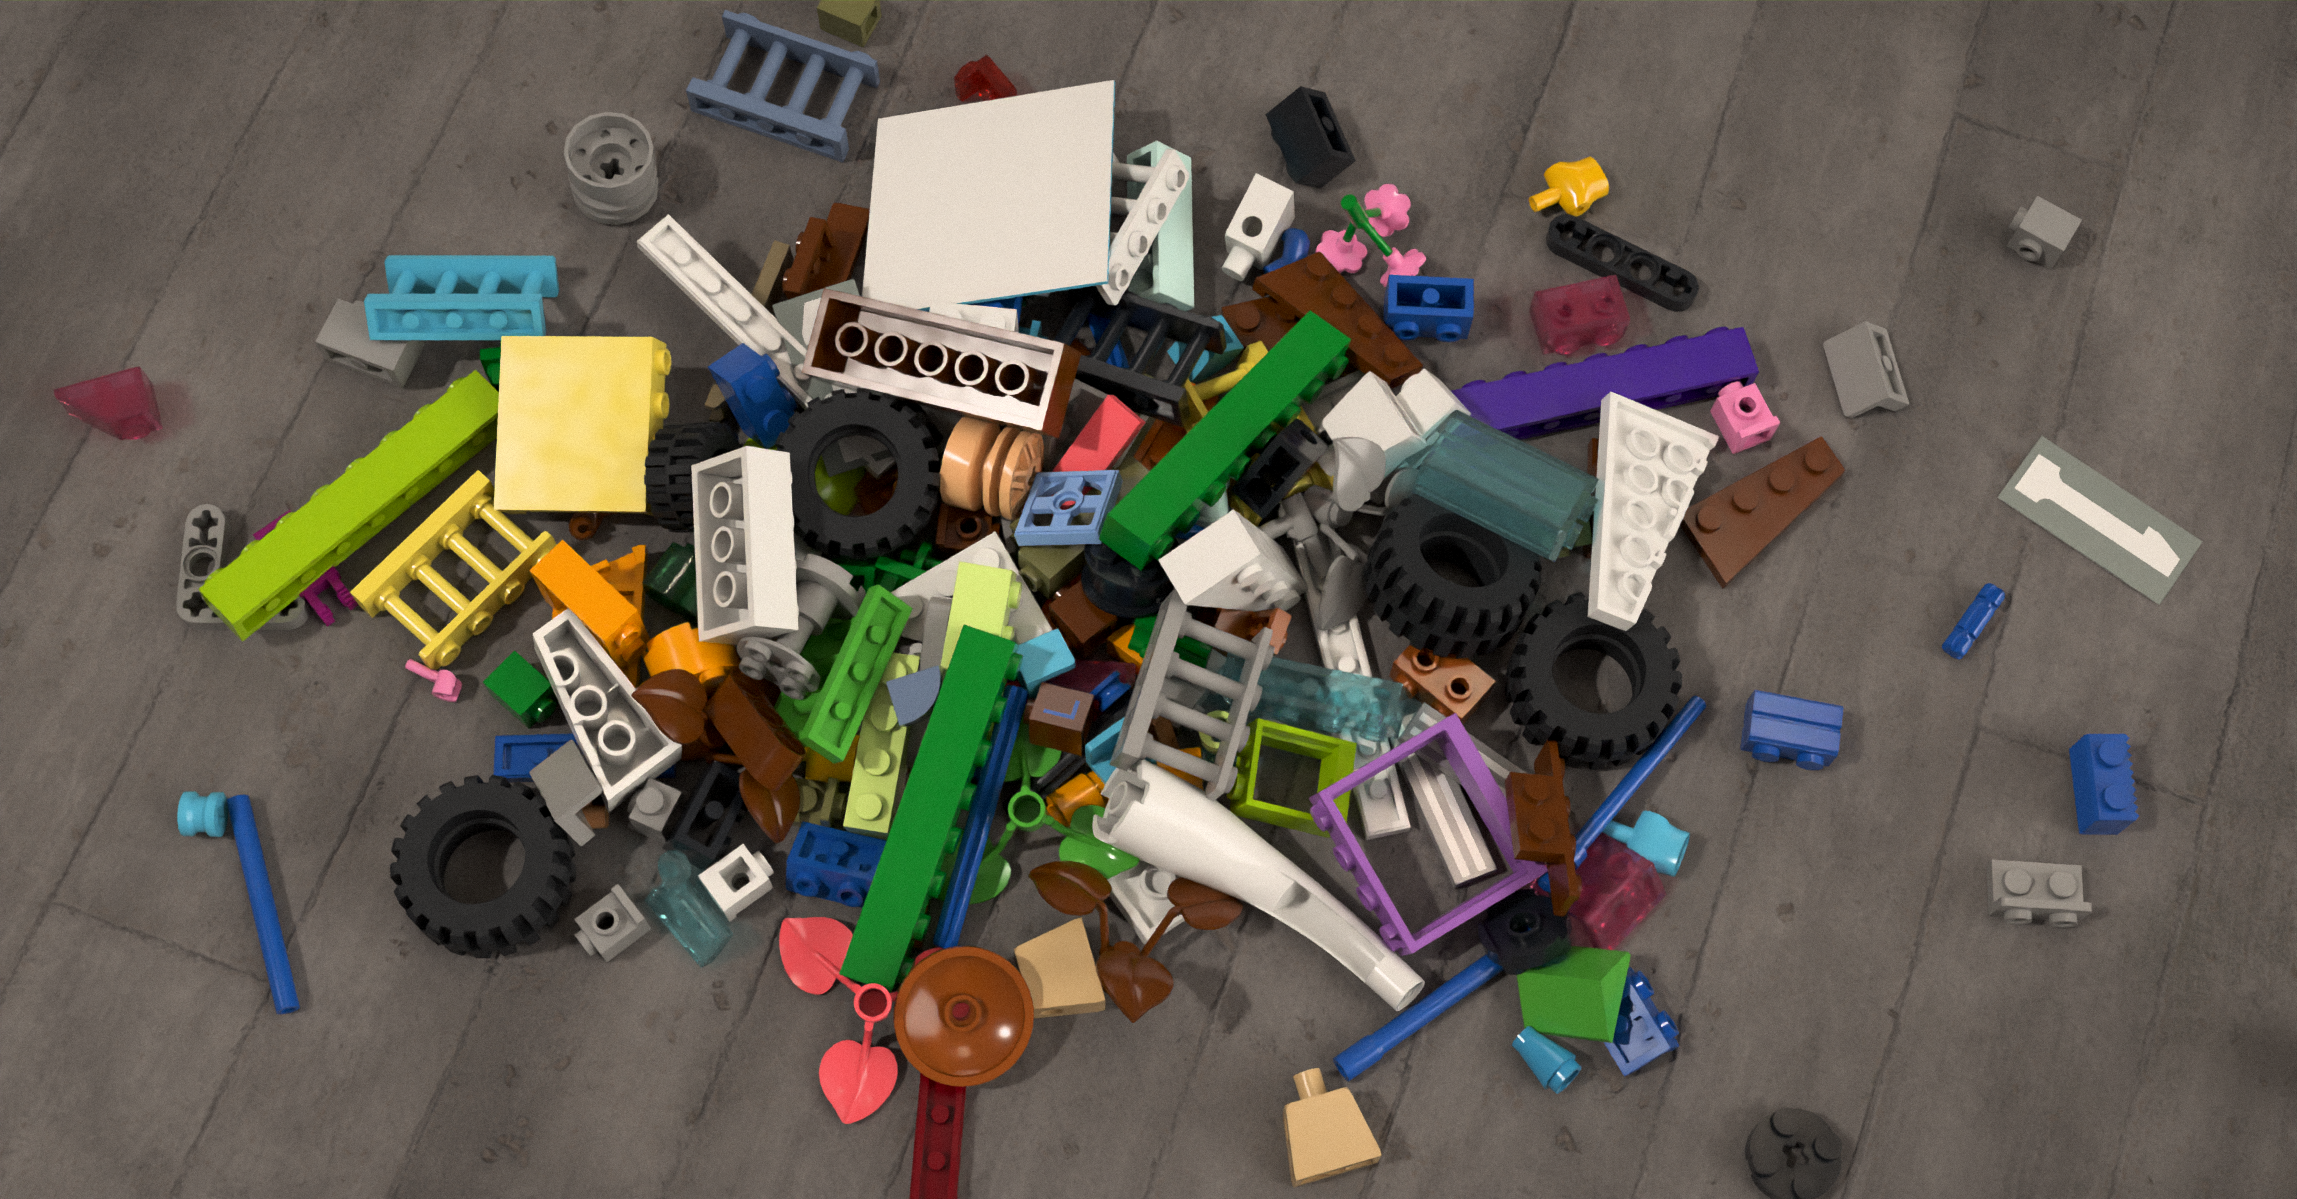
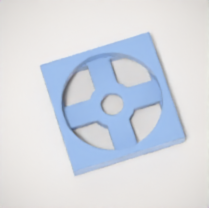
[1014,470,1123,546]

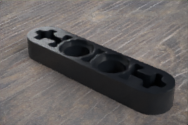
[1546,214,1699,312]

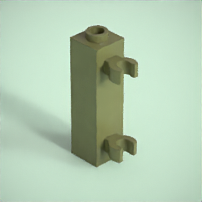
[1009,455,1150,600]

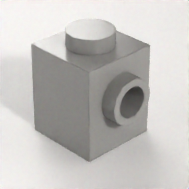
[2007,196,2082,270]

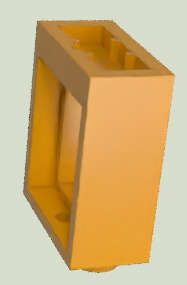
[529,540,651,669]

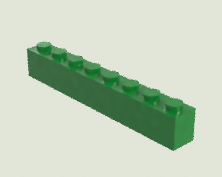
[1099,310,1351,571]
[839,624,1023,993]

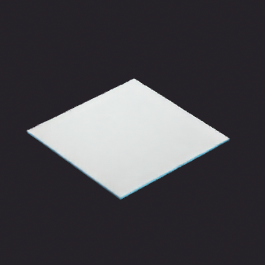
[862,80,1115,311]

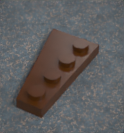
[1252,252,1423,389]
[1680,436,1846,589]

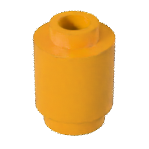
[1046,771,1109,828]

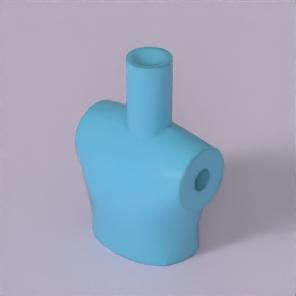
[1601,811,1690,877]

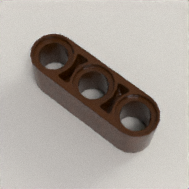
[704,671,807,791]

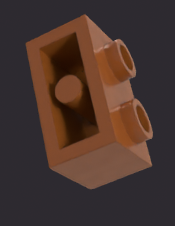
[1389,645,1496,725]

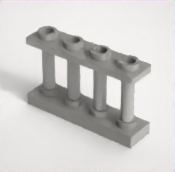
[1109,589,1275,802]

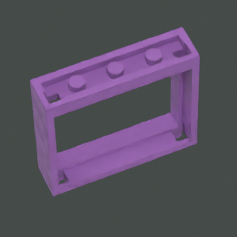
[1309,713,1548,956]

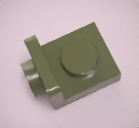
[792,777,847,828]

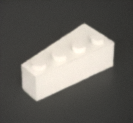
[1158,509,1308,611]
[533,608,682,813]

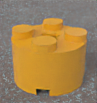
[641,622,741,703]

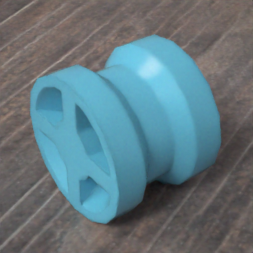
[177,791,228,837]

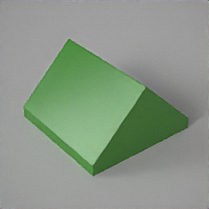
[1517,946,1631,1043]

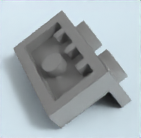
[1987,859,2092,928]

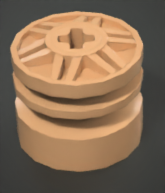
[940,416,1044,521]

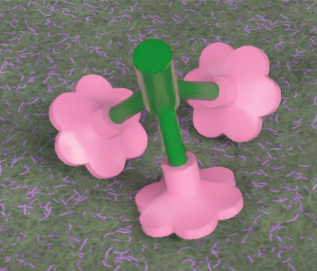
[1315,184,1426,287]

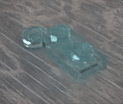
[645,849,734,968]

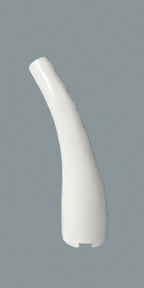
[1092,759,1425,1011]

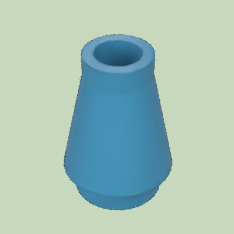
[1512,1026,1582,1094]

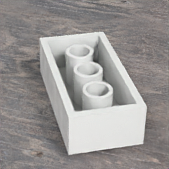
[691,446,799,645]

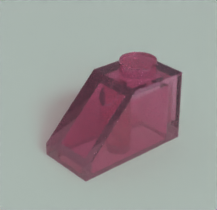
[54,366,163,440]

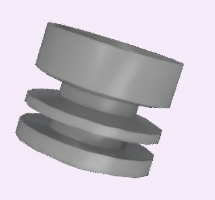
[564,112,659,225]

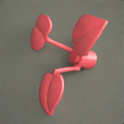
[779,917,969,1124]

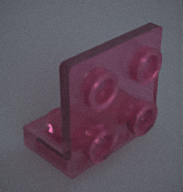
[1530,832,1666,950]

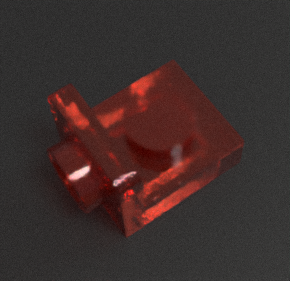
[954,55,1017,101]

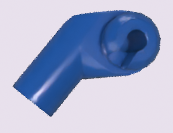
[1263,228,1310,274]

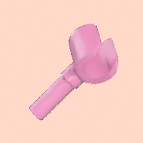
[405,659,462,702]

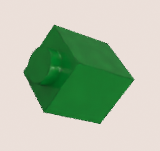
[483,650,558,729]

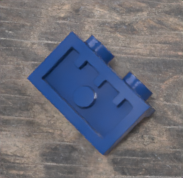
[786,821,886,908]
[1604,967,1679,1076]

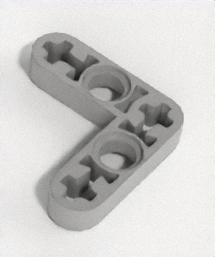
[176,504,310,630]

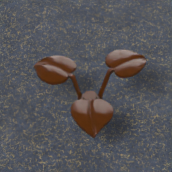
[631,659,800,844]
[1028,861,1243,1023]

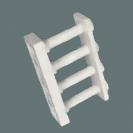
[1035,149,1189,306]

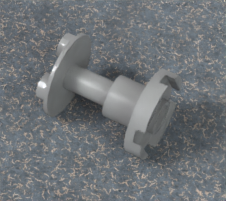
[737,553,866,700]

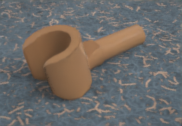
[581,800,609,829]

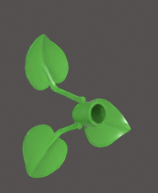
[937,704,1140,905]

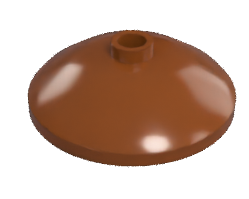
[893,945,1034,1087]

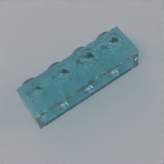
[1221,653,1408,743]

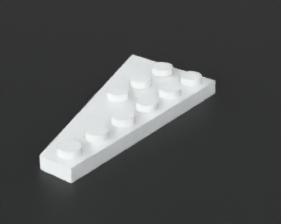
[1588,392,1719,631]

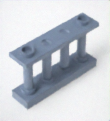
[686,10,880,163]

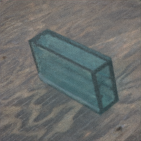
[1412,410,1599,562]

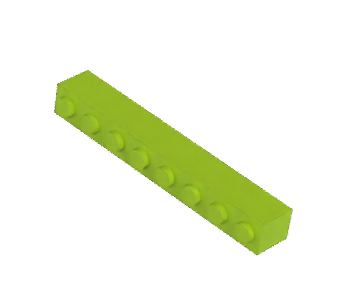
[198,369,499,642]

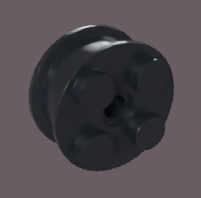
[1081,537,1180,618]

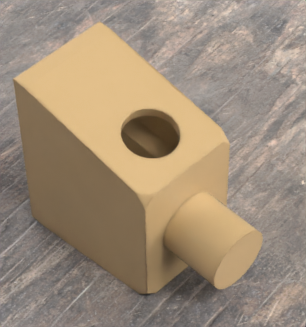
[1014,917,1105,1018]
[1283,1068,1382,1188]

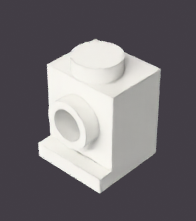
[698,844,774,922]

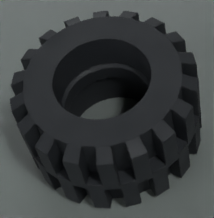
[644,422,743,533]

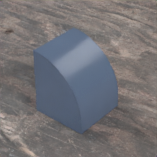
[886,665,946,727]

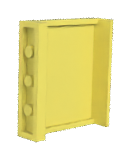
[494,336,671,516]

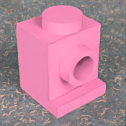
[1710,381,1780,454]

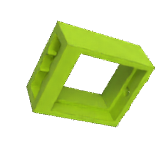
[1227,718,1357,838]

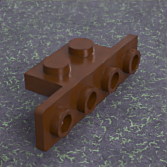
[782,203,870,300]
[1504,740,1582,917]

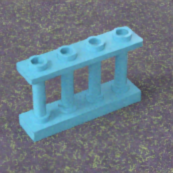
[364,255,559,340]

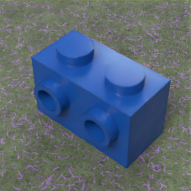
[1383,275,1474,342]
[708,343,798,449]

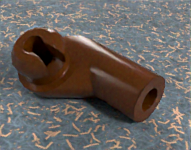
[569,512,618,541]

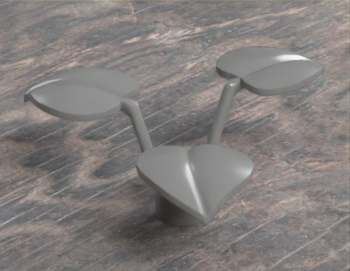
[1303,437,1428,631]

